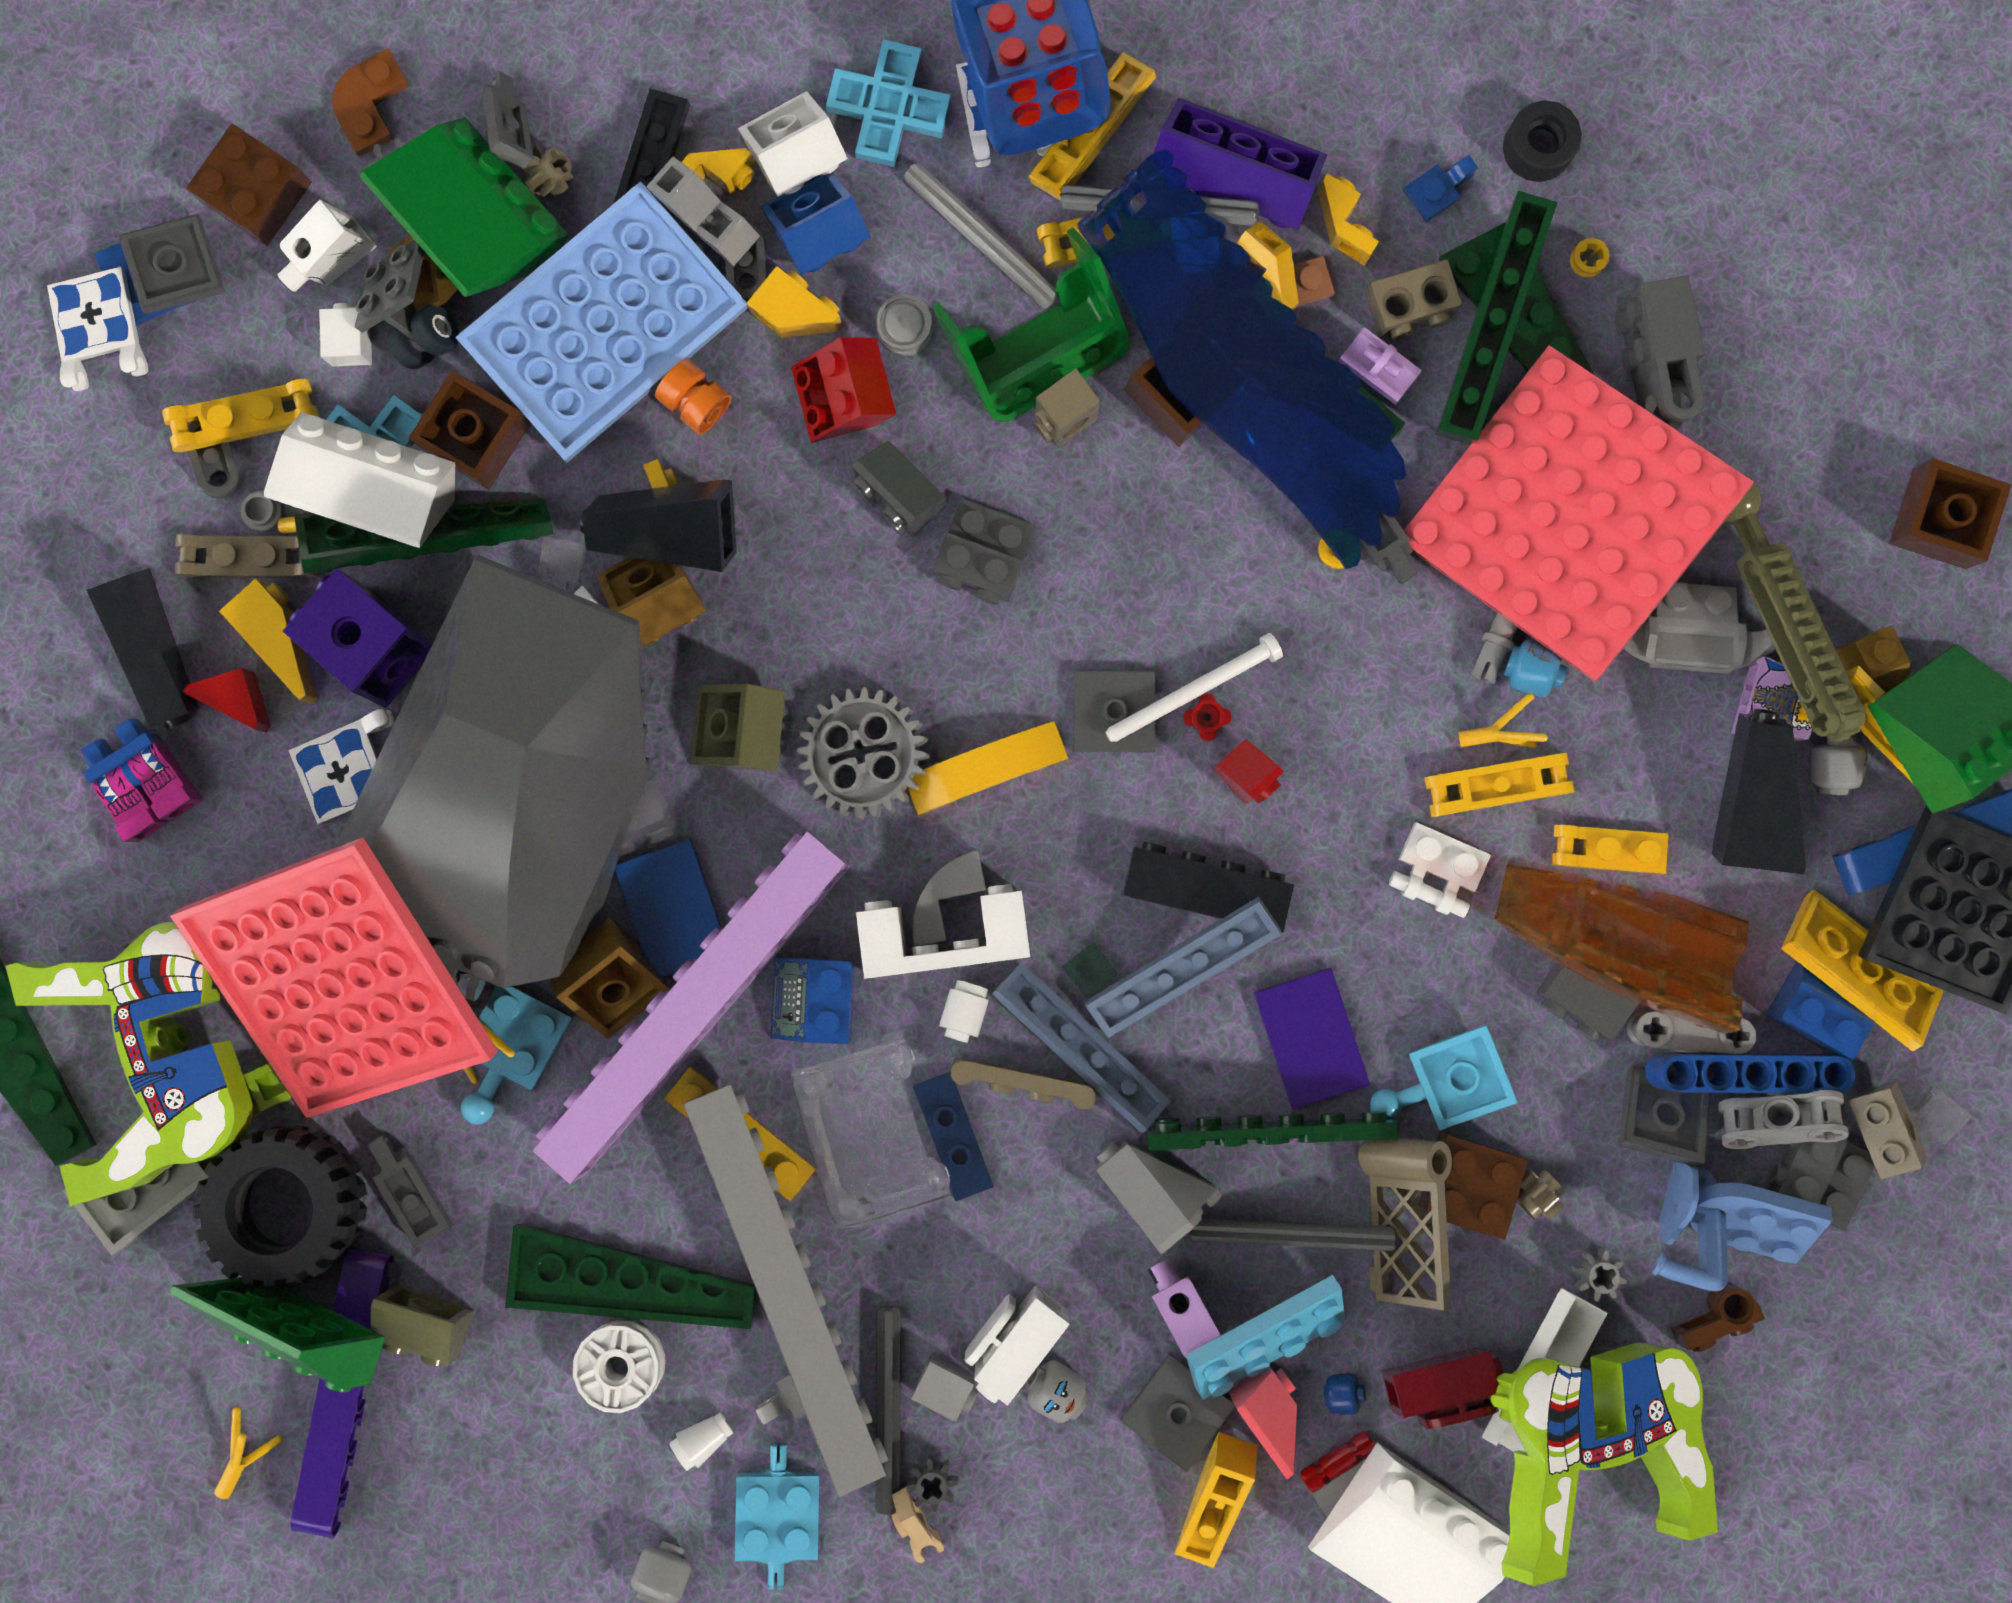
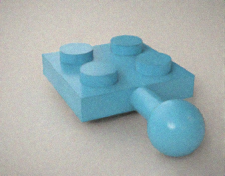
[461,986,573,1125]
[1370,1024,1518,1131]

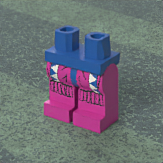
[81,718,203,843]

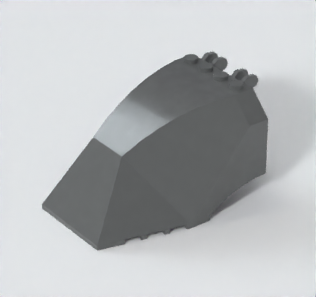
[335,555,650,1002]

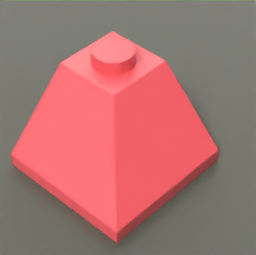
[1229,1366,1297,1479]

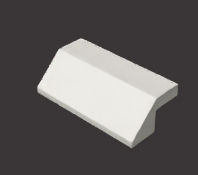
[1482,1288,1608,1452]

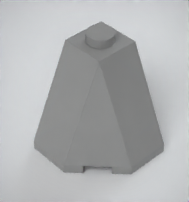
[1094,1141,1223,1255]

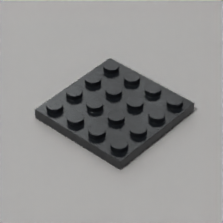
[1858,805,2012,1014]

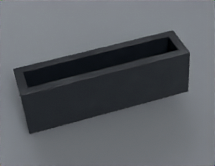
[1122,842,1294,933]

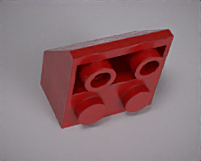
[791,337,896,443]

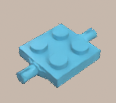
[735,1443,819,1590]

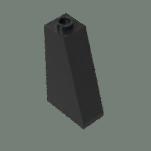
[580,479,737,572]
[87,568,198,729]
[1712,709,1806,874]

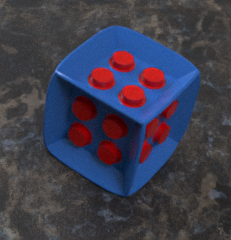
[951,0,1111,155]

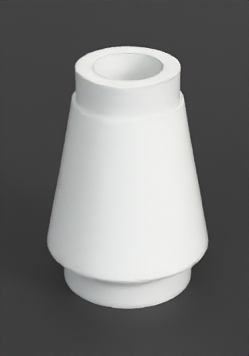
[669,1412,734,1471]

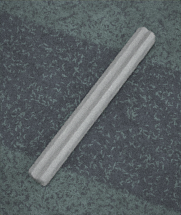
[904,162,1057,309]

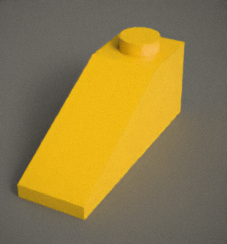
[219,578,317,704]
[1175,1432,1258,1568]

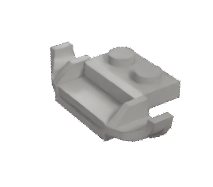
[1624,583,1776,674]

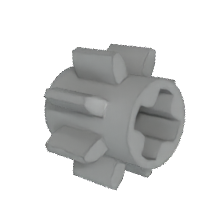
[1571,1248,1627,1302]

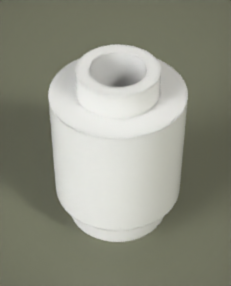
[939,980,989,1043]

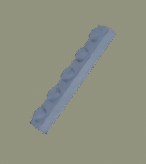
[1085,896,1282,1038]
[992,962,1171,1133]

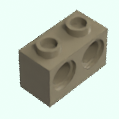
[1365,259,1462,340]

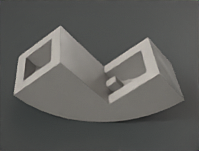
[646,157,760,266]
[913,850,987,947]

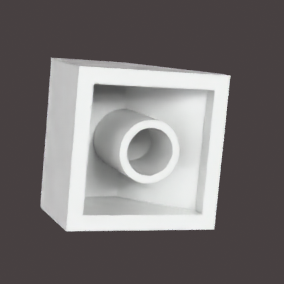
[738,91,848,197]

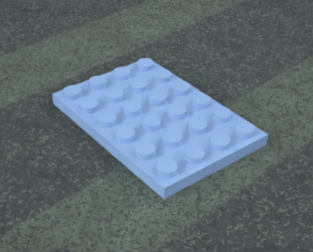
[456,181,748,463]

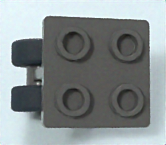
[355,240,459,369]

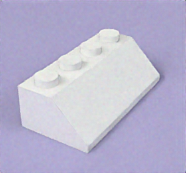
[264,412,455,548]

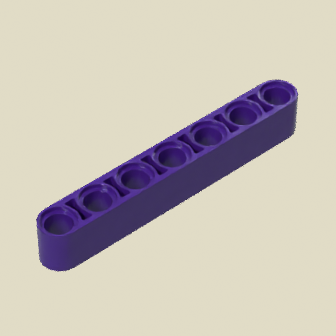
[290,1247,394,1538]

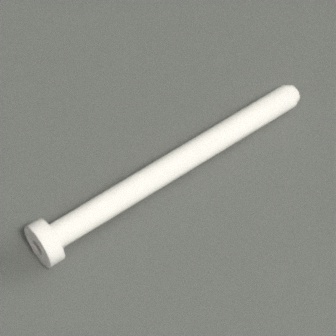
[1106,633,1283,742]

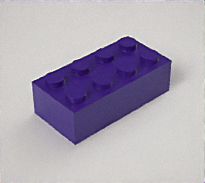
[1147,98,1328,230]

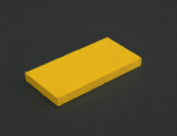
[1781,889,1944,1052]

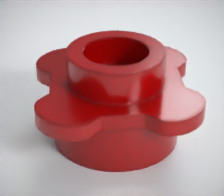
[1183,693,1232,742]

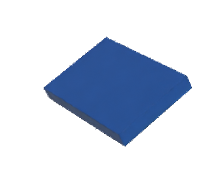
[615,839,722,977]

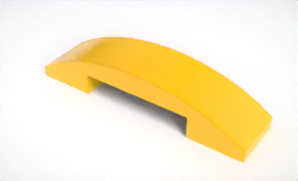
[908,721,1069,816]

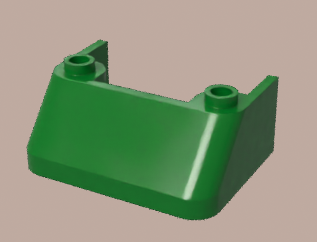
[932,227,1130,422]

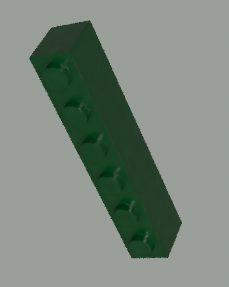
[1435,191,1558,445]

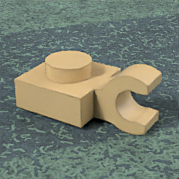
[892,1487,944,1564]

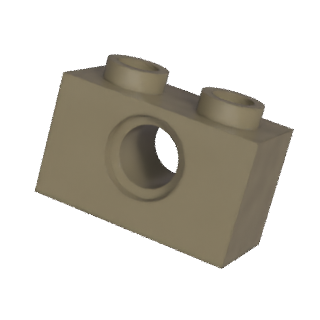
[1034,369,1100,448]
[1849,1081,1929,1180]

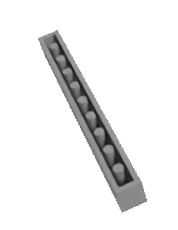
[682,1084,888,1497]

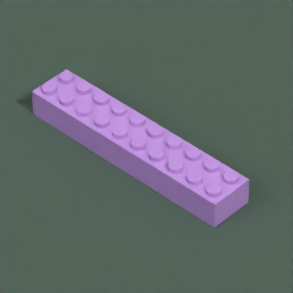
[533,831,851,1184]

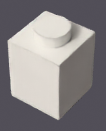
[319,303,372,367]

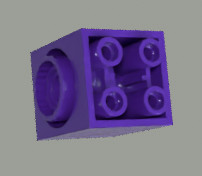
[283,568,433,708]

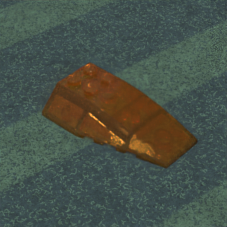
[1494,864,1749,1034]

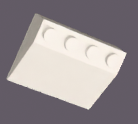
[1308,1442,1510,1603]

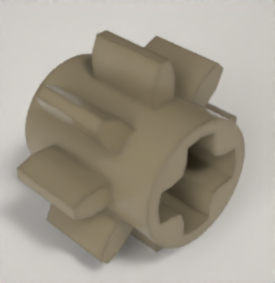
[521,145,574,198]
[1516,1169,1565,1220]

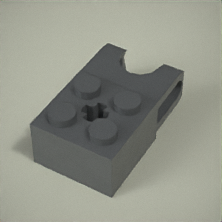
[1615,275,1705,430]

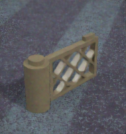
[1358,1138,1452,1311]

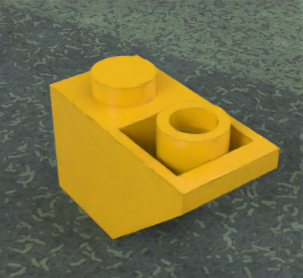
[747,266,842,338]

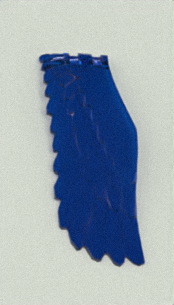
[1077,150,1407,569]

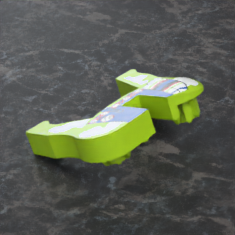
[5,922,253,1207]
[1491,1342,1718,1586]

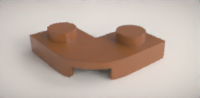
[332,48,410,157]

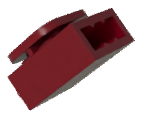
[1381,1347,1504,1429]

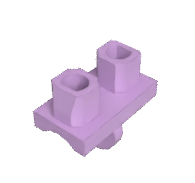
[1338,327,1422,405]

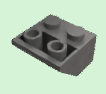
[851,441,947,538]

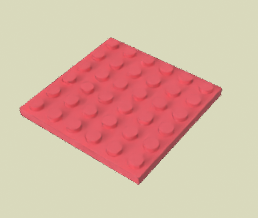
[1404,345,1754,683]
[170,837,498,1118]

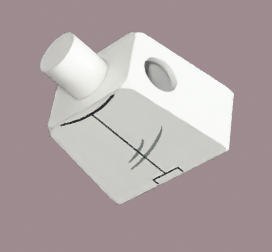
[277,200,377,292]

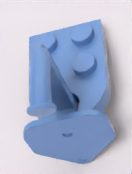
[1651,1161,1833,1292]

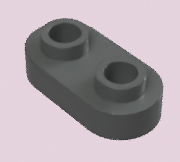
[725,219,767,302]
[188,421,240,499]

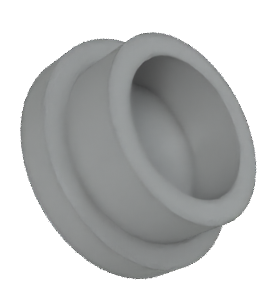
[241,491,283,531]

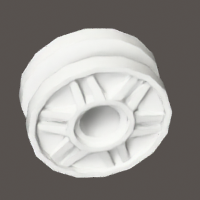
[573,1319,665,1413]

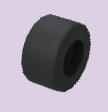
[1503,100,1582,182]

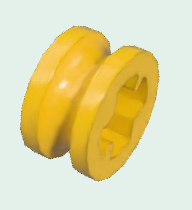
[1570,238,1610,278]

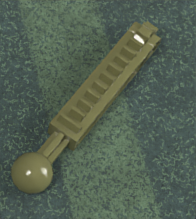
[1724,476,1866,742]

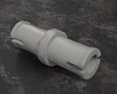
[1470,613,1517,684]

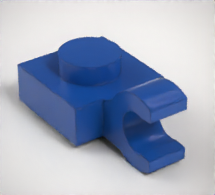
[1403,155,1478,222]

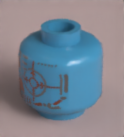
[1503,640,1568,698]

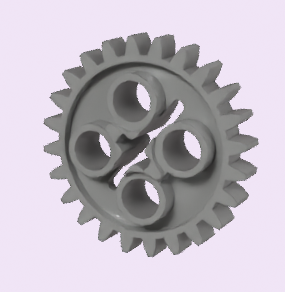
[797,687,929,819]

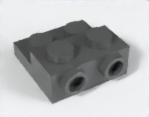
[932,498,1036,605]
[1767,1139,1875,1231]

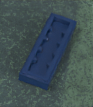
[913,1071,994,1202]

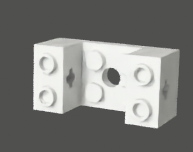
[856,884,1030,979]

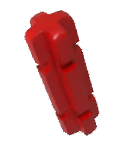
[1300,1431,1375,1492]

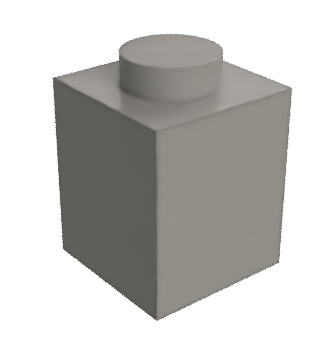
[911,1354,978,1422]

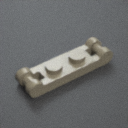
[174,534,320,578]
[951,1059,1096,1110]

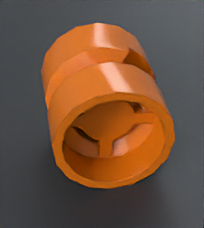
[655,358,732,435]

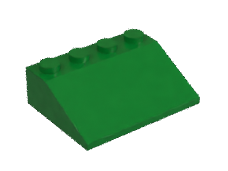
[359,117,569,297]
[1867,644,2012,814]
[170,1277,385,1392]

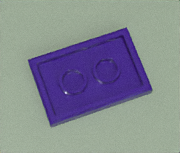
[1253,968,1370,1110]

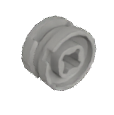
[876,294,933,357]

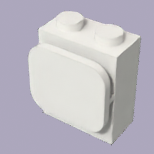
[964,1285,1070,1406]

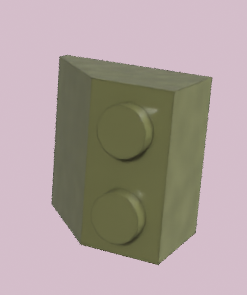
[689,684,785,771]
[371,1285,474,1367]

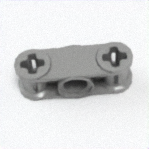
[1626,1010,1756,1054]
[1718,1090,1849,1149]

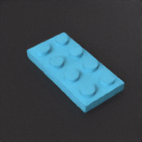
[1186,1275,1346,1400]

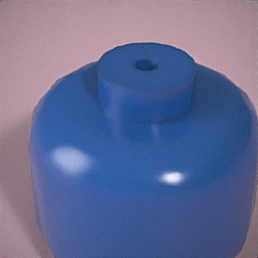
[1323,1373,1366,1415]

